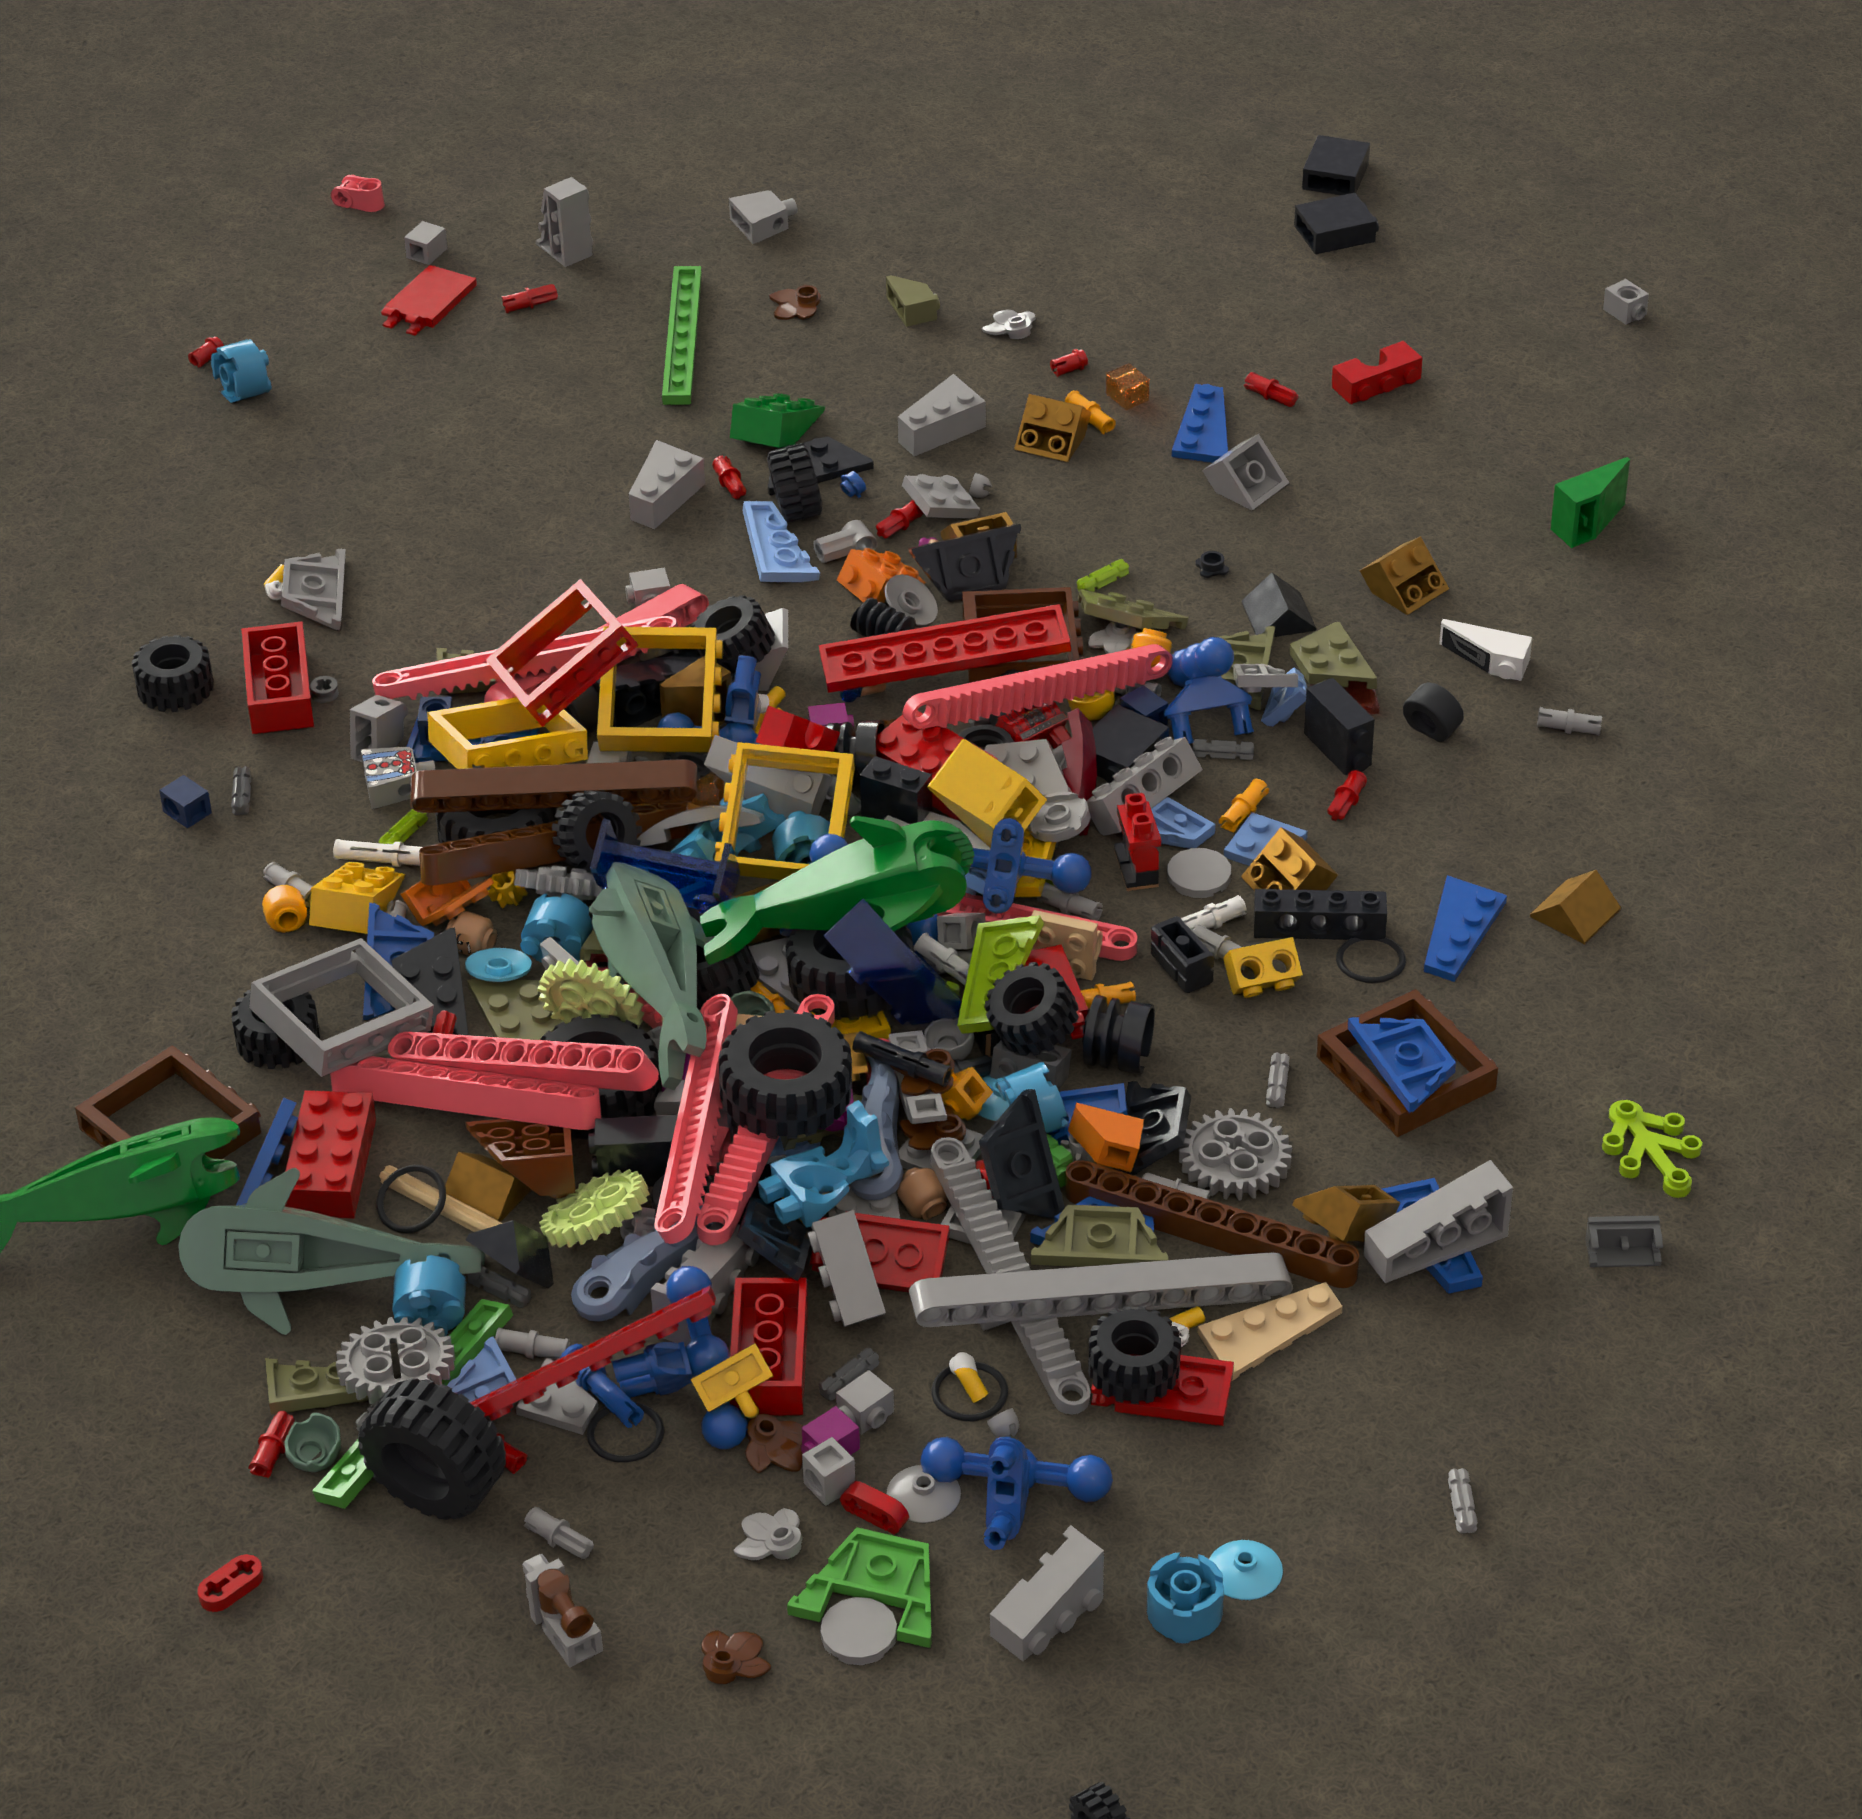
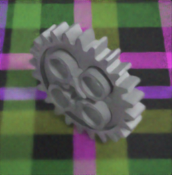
[514,865,608,901]
[1179,1108,1292,1200]
[336,1317,455,1404]

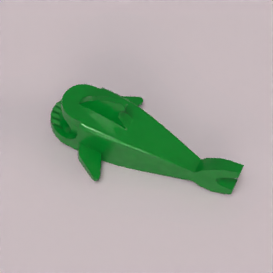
[700,816,974,965]
[0,1117,240,1253]

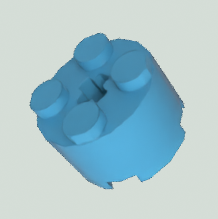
[211,339,271,403]
[772,811,830,864]
[520,893,593,963]
[997,1062,1068,1134]
[392,1255,466,1336]
[1147,1553,1224,1643]

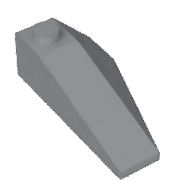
[704,735,832,819]

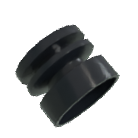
[826,720,887,788]
[1082,995,1155,1074]

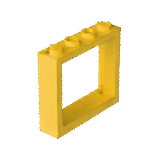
[597,626,723,752]
[427,697,588,769]
[714,742,855,880]

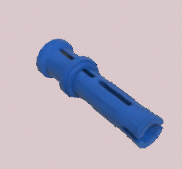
[560,1344,644,1428]

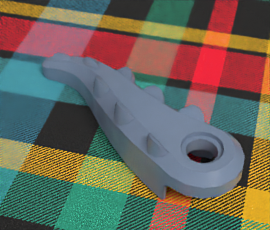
[849,1055,904,1200]
[571,1202,714,1321]

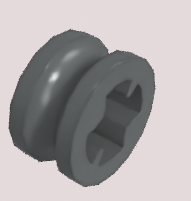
[310,676,339,703]

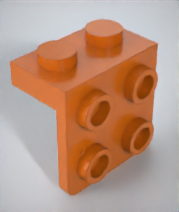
[837,548,926,603]
[400,877,494,926]

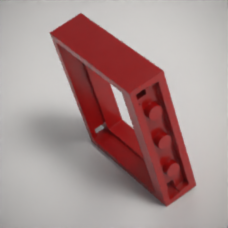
[485,579,639,727]

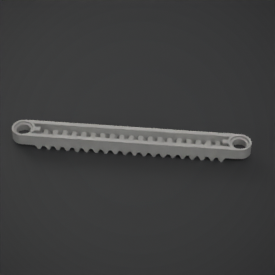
[930,1137,1091,1415]

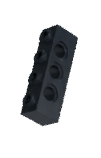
[1254,889,1387,940]

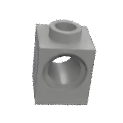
[1603,279,1649,324]
[937,913,985,949]
[802,1437,855,1506]

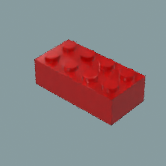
[241,622,314,734]
[876,710,998,822]
[285,1090,376,1219]
[730,1278,808,1415]

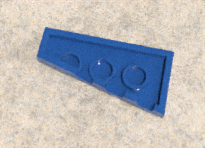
[1172,384,1228,463]
[1424,875,1507,982]

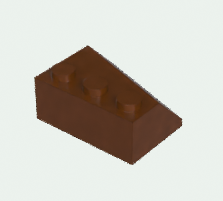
[466,1119,576,1198]

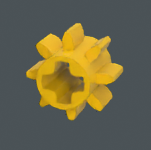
[488,870,528,908]

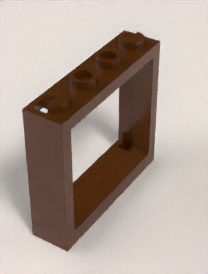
[962,587,1085,683]
[1316,989,1498,1137]
[75,1045,261,1159]

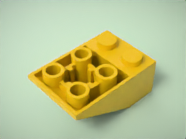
[927,739,1047,848]
[309,862,405,934]

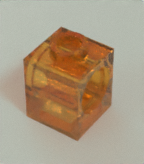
[1106,363,1150,410]

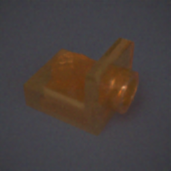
[687,772,725,810]

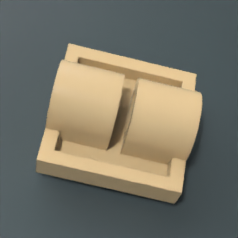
[1031,910,1103,980]

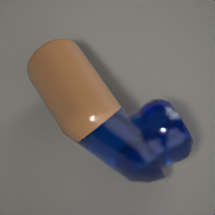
[840,683,886,702]

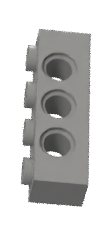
[1087,737,1203,836]

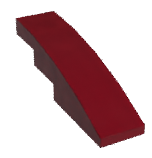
[1062,708,1097,836]

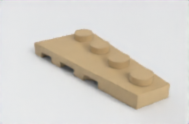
[1197,1282,1342,1381]

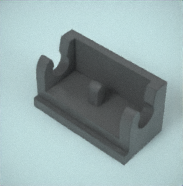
[1585,1216,1663,1267]

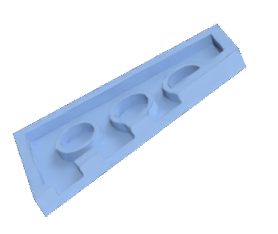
[742,501,820,582]

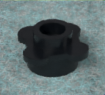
[1195,551,1229,578]

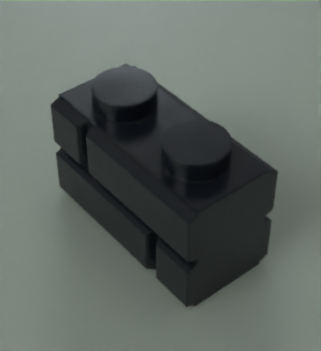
[1151,916,1214,993]

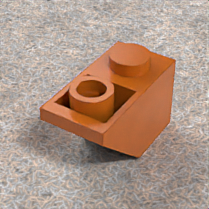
[1068,1102,1144,1172]

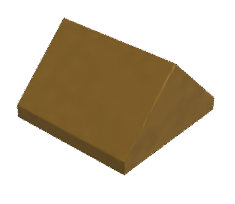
[1530,870,1621,944]
[445,1152,531,1222]

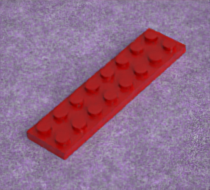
[819,604,1071,693]
[469,1285,716,1421]

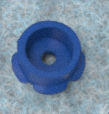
[840,471,866,498]

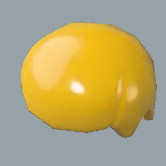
[1067,690,1115,721]

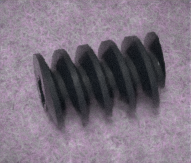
[850,597,916,637]

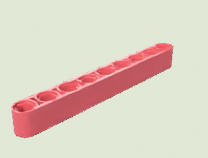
[484,584,709,703]
[388,1032,659,1091]
[330,1056,601,1130]

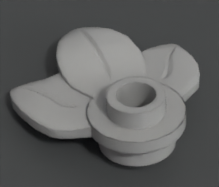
[982,310,1036,339]
[1088,621,1138,654]
[733,1508,803,1560]

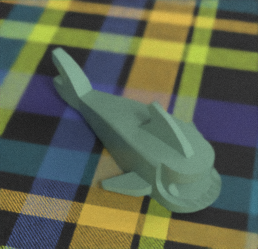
[589,862,713,1090]
[178,1168,486,1335]

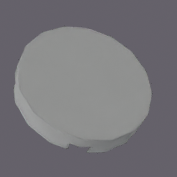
[1028,792,1091,842]
[1167,848,1231,898]
[820,1597,897,1665]

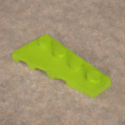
[957,915,1044,1034]

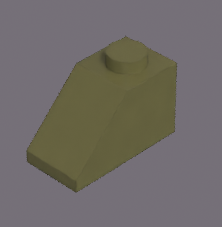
[886,275,940,327]

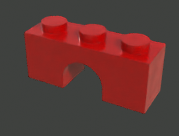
[1332,341,1423,404]
[756,706,840,752]

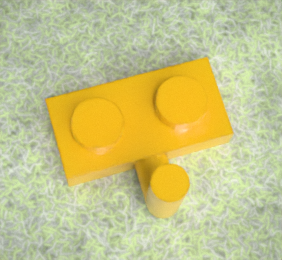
[690,1344,773,1419]

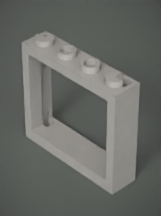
[249,938,434,1077]

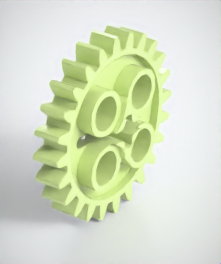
[537,959,644,1028]
[539,1169,650,1248]

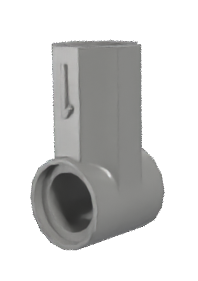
[813,520,877,563]

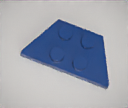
[363,903,434,1020]
[1348,1017,1456,1113]

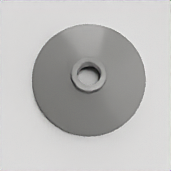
[885,575,938,627]
[887,1465,961,1523]

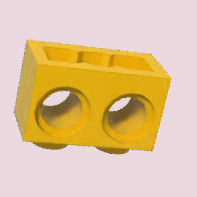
[1223,937,1303,998]

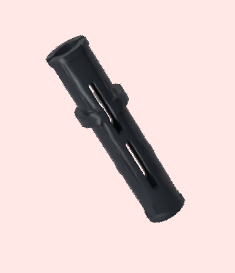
[852,1031,953,1087]

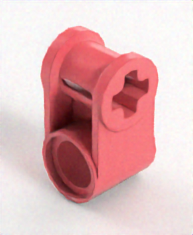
[331,175,385,212]

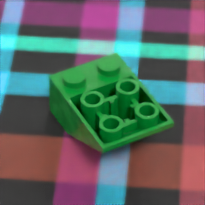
[730,393,825,448]
[1550,457,1630,548]

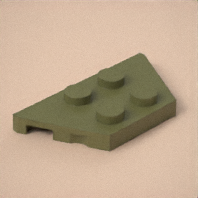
[1078,589,1189,629]
[1290,622,1377,689]
[1219,626,1275,710]
[467,979,562,1040]
[1031,1205,1169,1267]

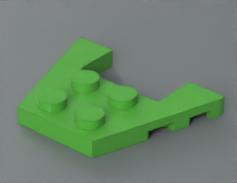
[787,1527,932,1648]

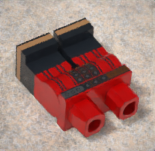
[988,701,1071,749]
[1114,793,1161,891]

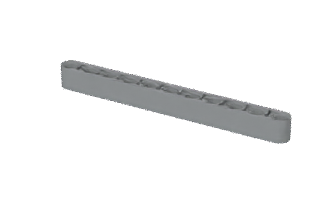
[909,1253,1293,1327]

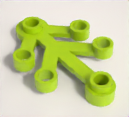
[1602,1100,1702,1198]

